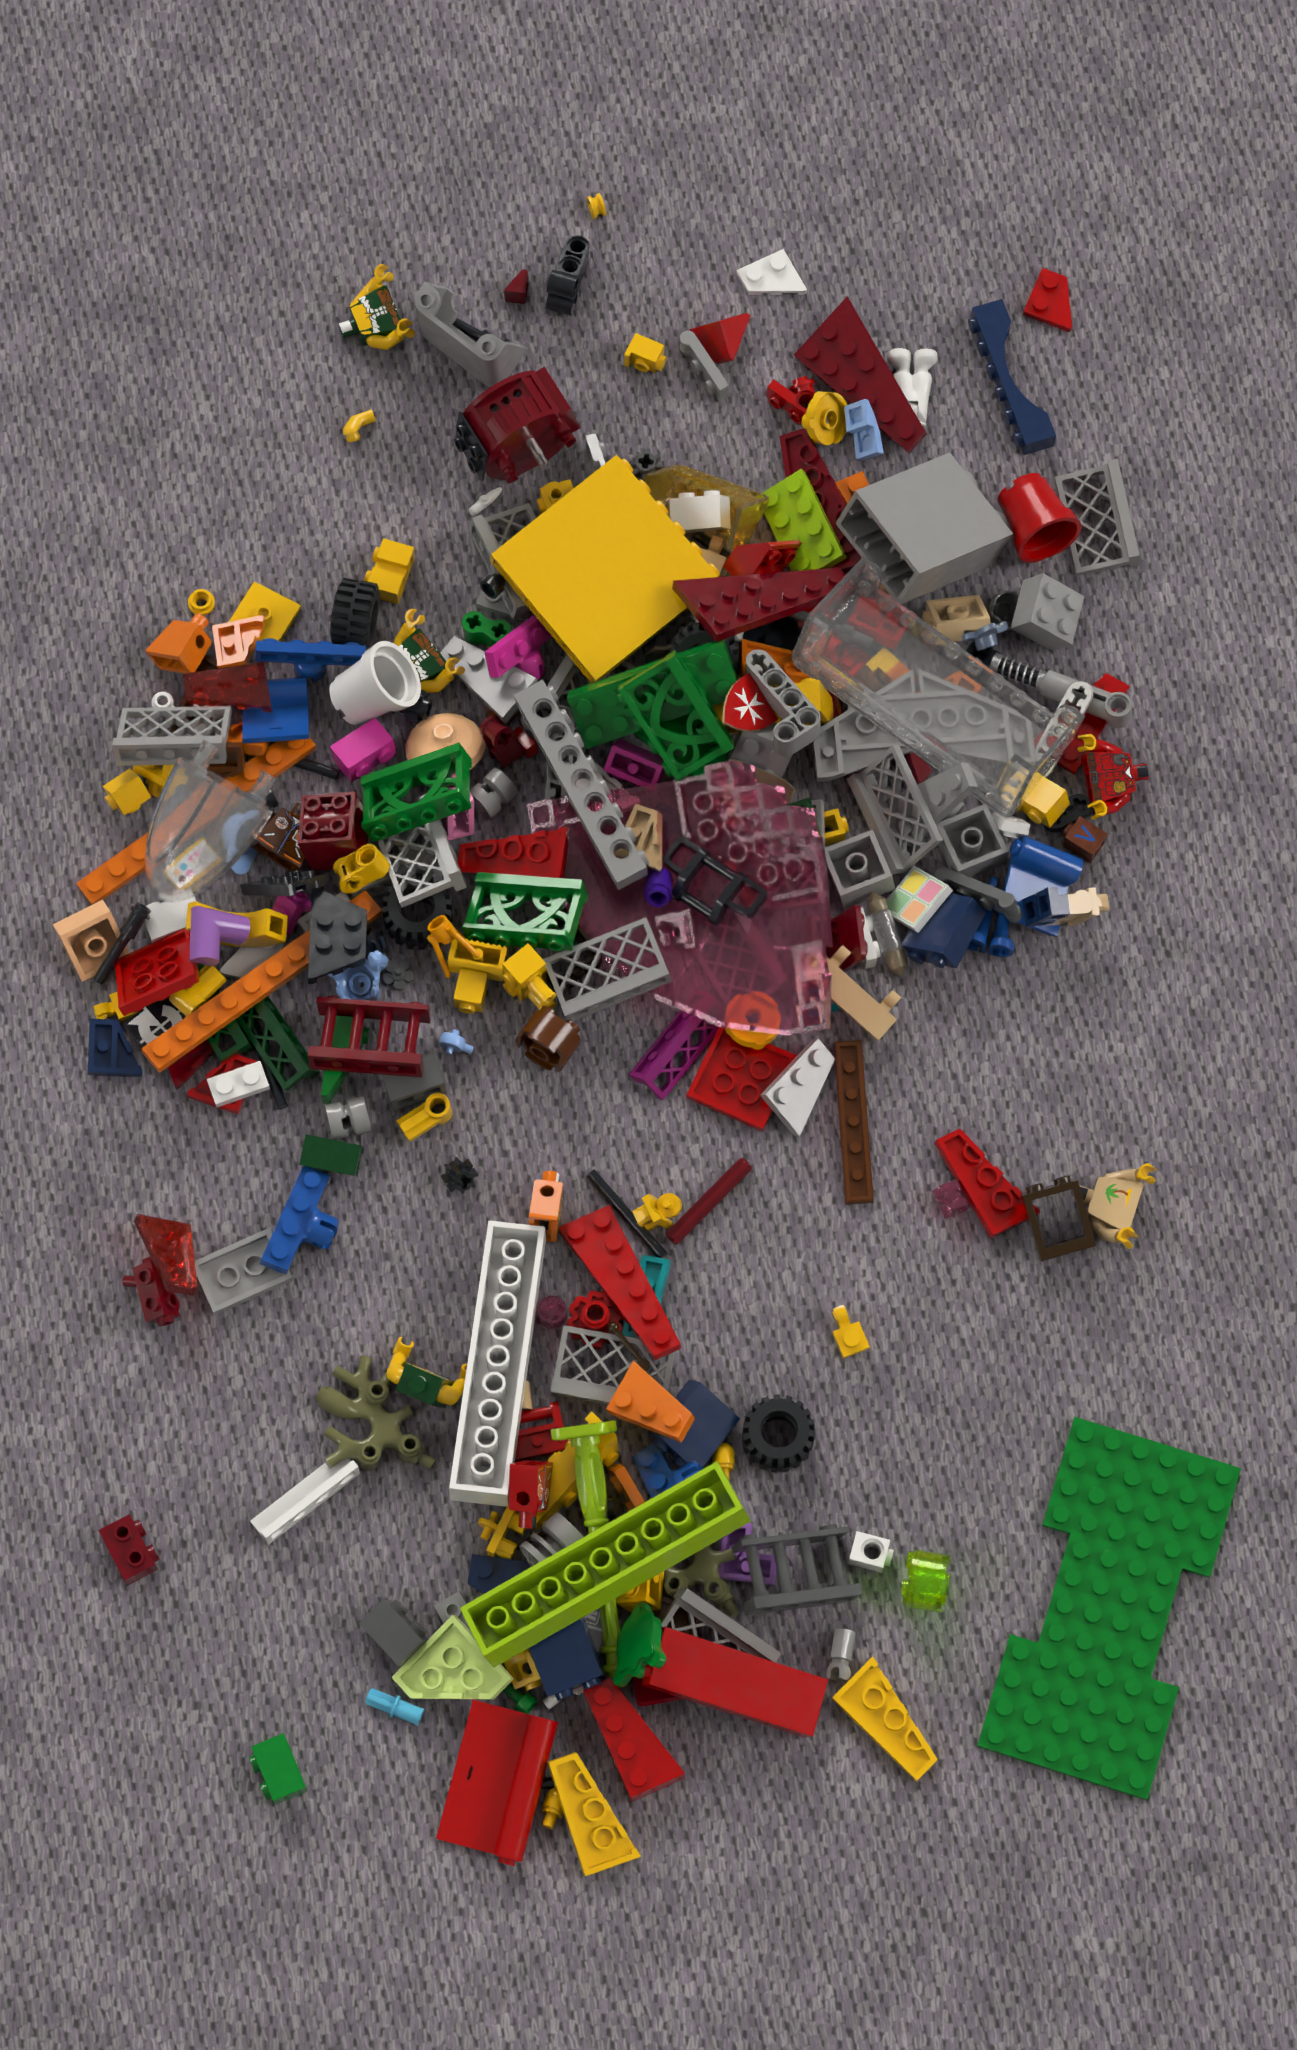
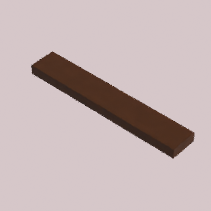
[834,1040,874,1205]

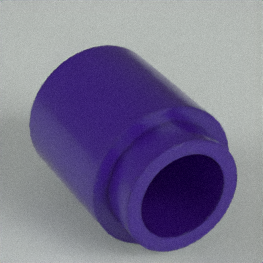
[644,868,673,908]

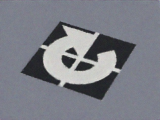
[124,996,186,1047]

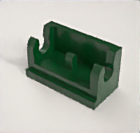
[299,1134,364,1176]

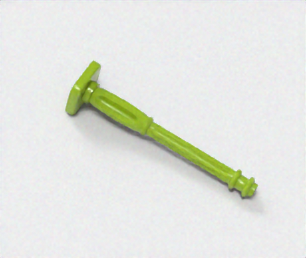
[551,1420,620,1678]

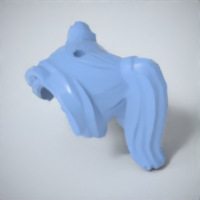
[328,950,388,1001]

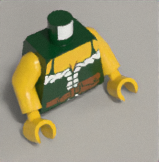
[338,264,415,350]
[393,609,465,693]
[387,1337,467,1408]

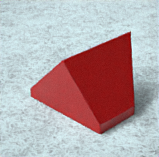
[689,313,751,364]

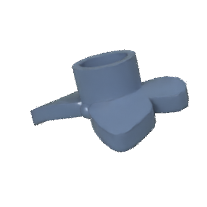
[962,621,1008,651]

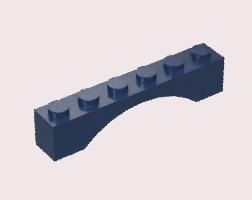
[968,299,1056,455]

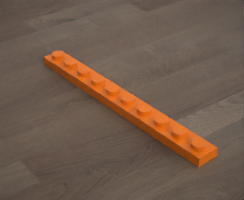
[76,737,317,905]
[142,890,382,1073]

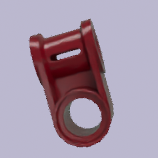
[480,716,525,770]

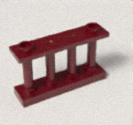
[308,996,431,1077]

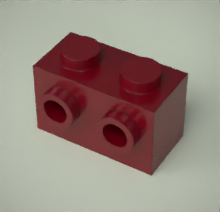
[98,1514,160,1586]

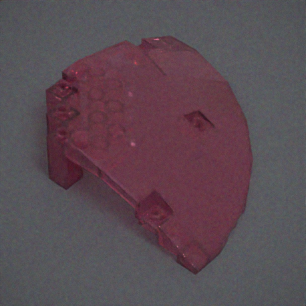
[527,761,832,1036]

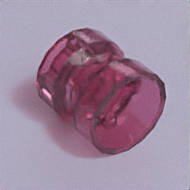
[933,1180,970,1218]
[538,1295,567,1329]

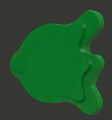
[613,1602,666,1687]

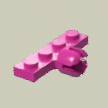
[484,615,552,681]

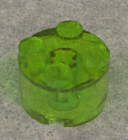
[901,1549,951,1613]

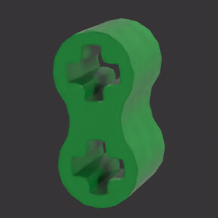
[462,611,512,647]

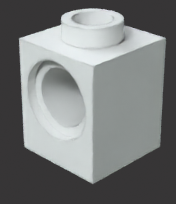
[848,1531,894,1573]

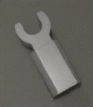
[826,1629,856,1681]

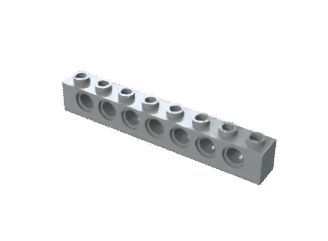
[514,680,649,890]

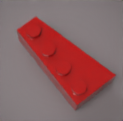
[583,1678,685,1802]

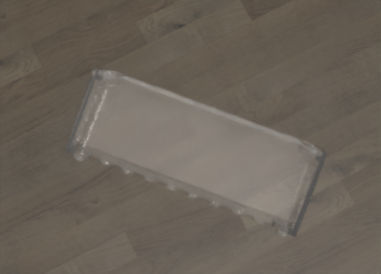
[792,556,1085,817]

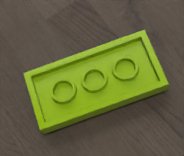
[756,469,847,571]

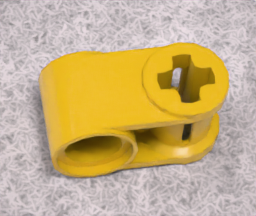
[333,844,390,894]

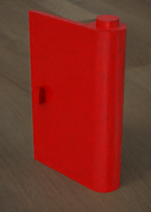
[436,1700,559,1866]

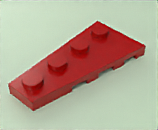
[1033,673,1130,775]
[457,827,571,878]
[934,1129,1041,1239]

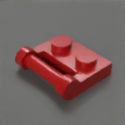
[515,1401,567,1462]

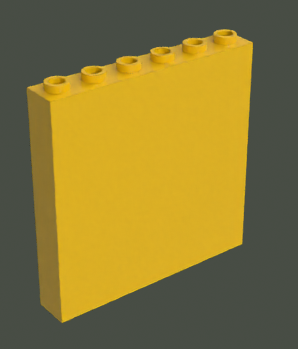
[489,455,720,683]

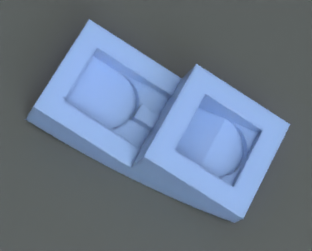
[844,399,884,461]

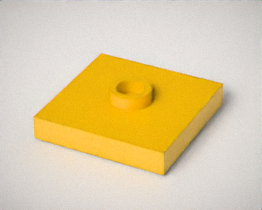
[229,581,301,642]

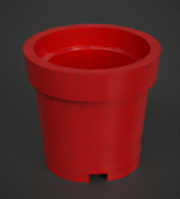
[997,473,1082,563]

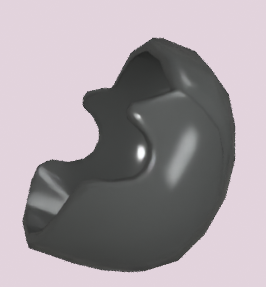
[988,591,1019,632]

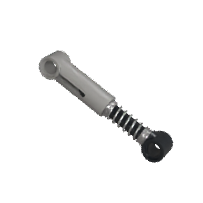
[966,641,1132,728]

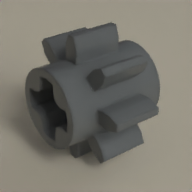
[630,449,663,483]

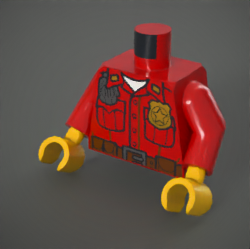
[1078,734,1149,820]

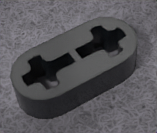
[1043,794,1091,833]

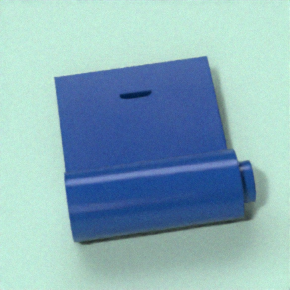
[236,677,309,743]
[998,835,1083,937]

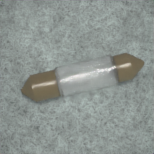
[867,892,907,976]

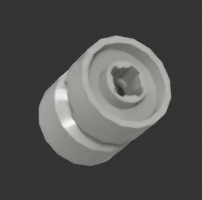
[470,768,518,820]
[325,1096,372,1140]

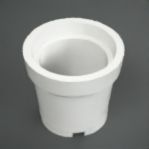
[329,641,421,726]

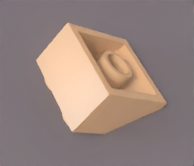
[53,900,130,982]

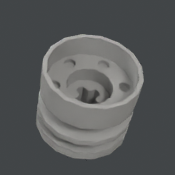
[519,1512,583,1567]

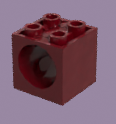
[298,791,368,871]

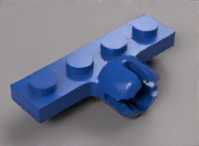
[255,638,366,682]
[260,1166,339,1275]
[632,1444,704,1498]

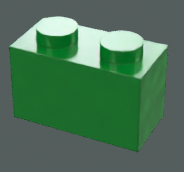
[249,1733,308,1805]

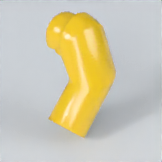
[343,409,376,443]

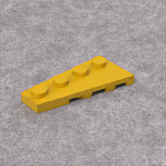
[547,1752,641,1876]

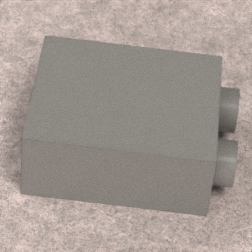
[836,453,1013,606]

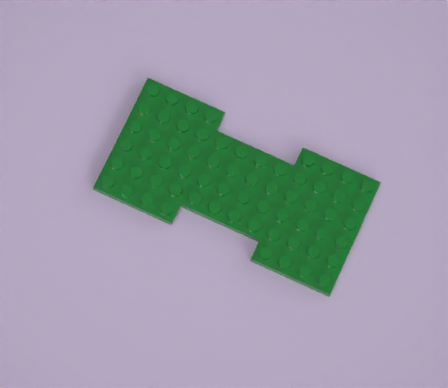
[977,1416,1241,1801]

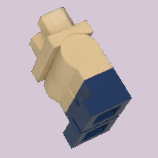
[1022,887,1109,927]

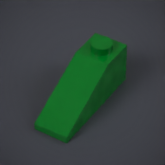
[321,1016,370,1104]

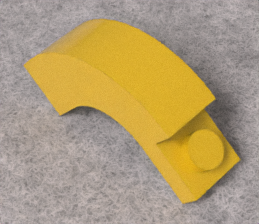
[185,901,288,947]

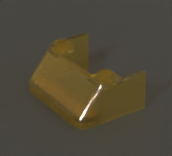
[644,465,769,550]

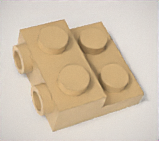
[922,595,990,645]

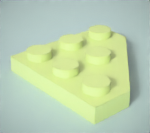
[392,1615,514,1700]

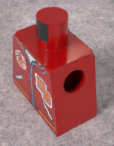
[509,1460,553,1529]

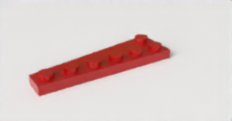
[558,1205,681,1360]

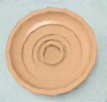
[405,713,486,775]

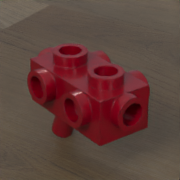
[122,1256,180,1327]

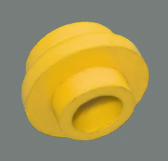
[188,589,215,616]

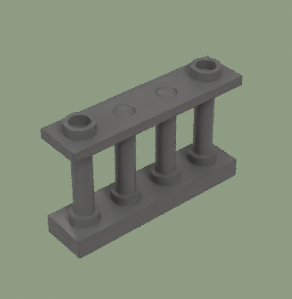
[731,1524,862,1616]

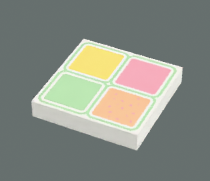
[883,866,953,933]

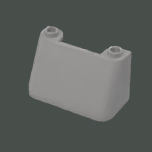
[415,282,528,387]

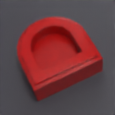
[513,726,538,759]

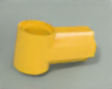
[169,965,227,1016]
[396,1093,453,1142]

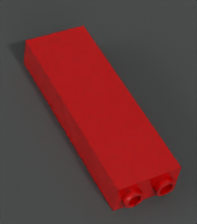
[641,1627,828,1737]

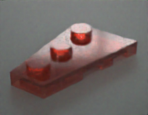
[182,662,272,713]
[134,1214,198,1296]

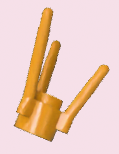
[427,915,480,978]

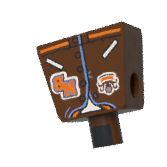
[248,803,305,871]

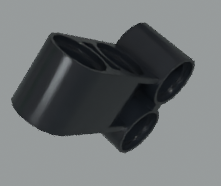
[546,235,590,316]

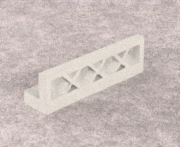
[250,1458,360,1545]

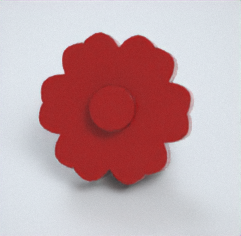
[567,1290,624,1350]

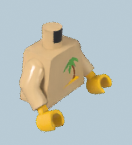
[1073,1163,1157,1249]

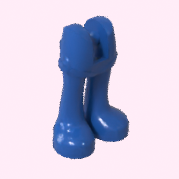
[967,877,1014,957]

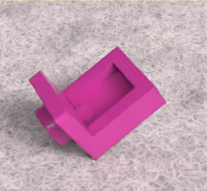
[272,891,311,935]

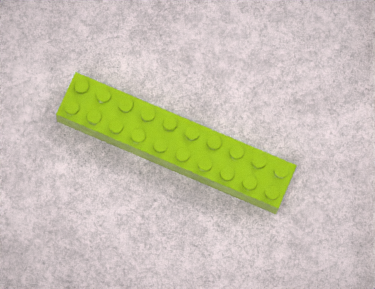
[460,1461,751,1668]

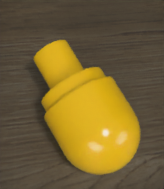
[712,1443,735,1479]
[542,1788,564,1829]

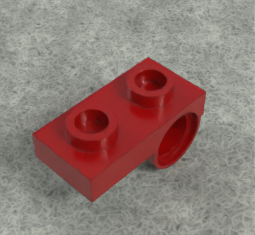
[767,379,816,425]

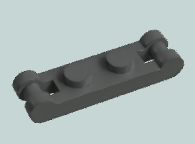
[934,867,1023,923]

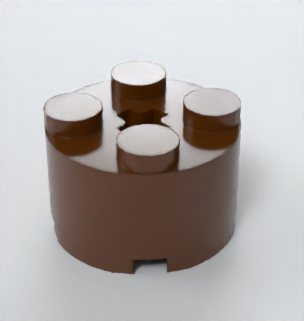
[515,1006,581,1072]

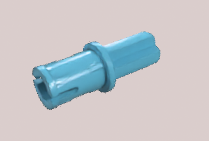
[365,1688,425,1726]

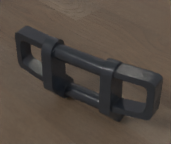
[663,837,768,926]

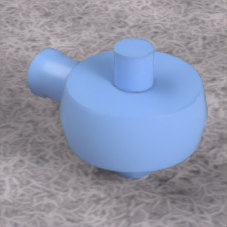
[439,1029,474,1055]

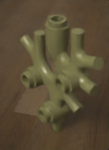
[315,1355,436,1471]
[663,1540,740,1618]

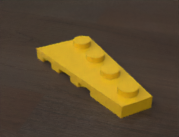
[832,1656,938,1782]

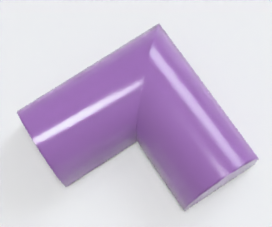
[189,906,250,966]
[718,1523,777,1586]

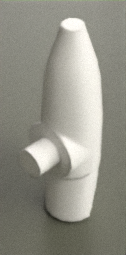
[469,487,502,516]

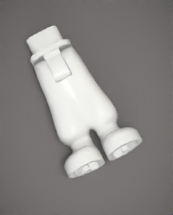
[887,348,938,440]

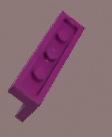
[628,991,726,1100]

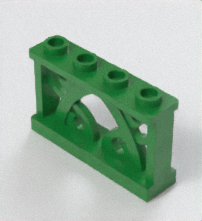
[617,650,734,782]
[361,742,472,841]
[462,872,589,951]

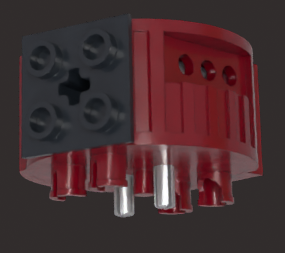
[454,366,581,483]

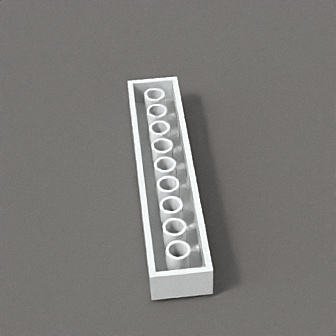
[449,1221,546,1507]

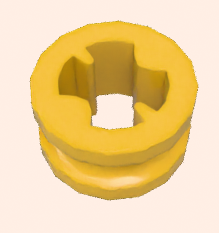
[586,193,607,219]

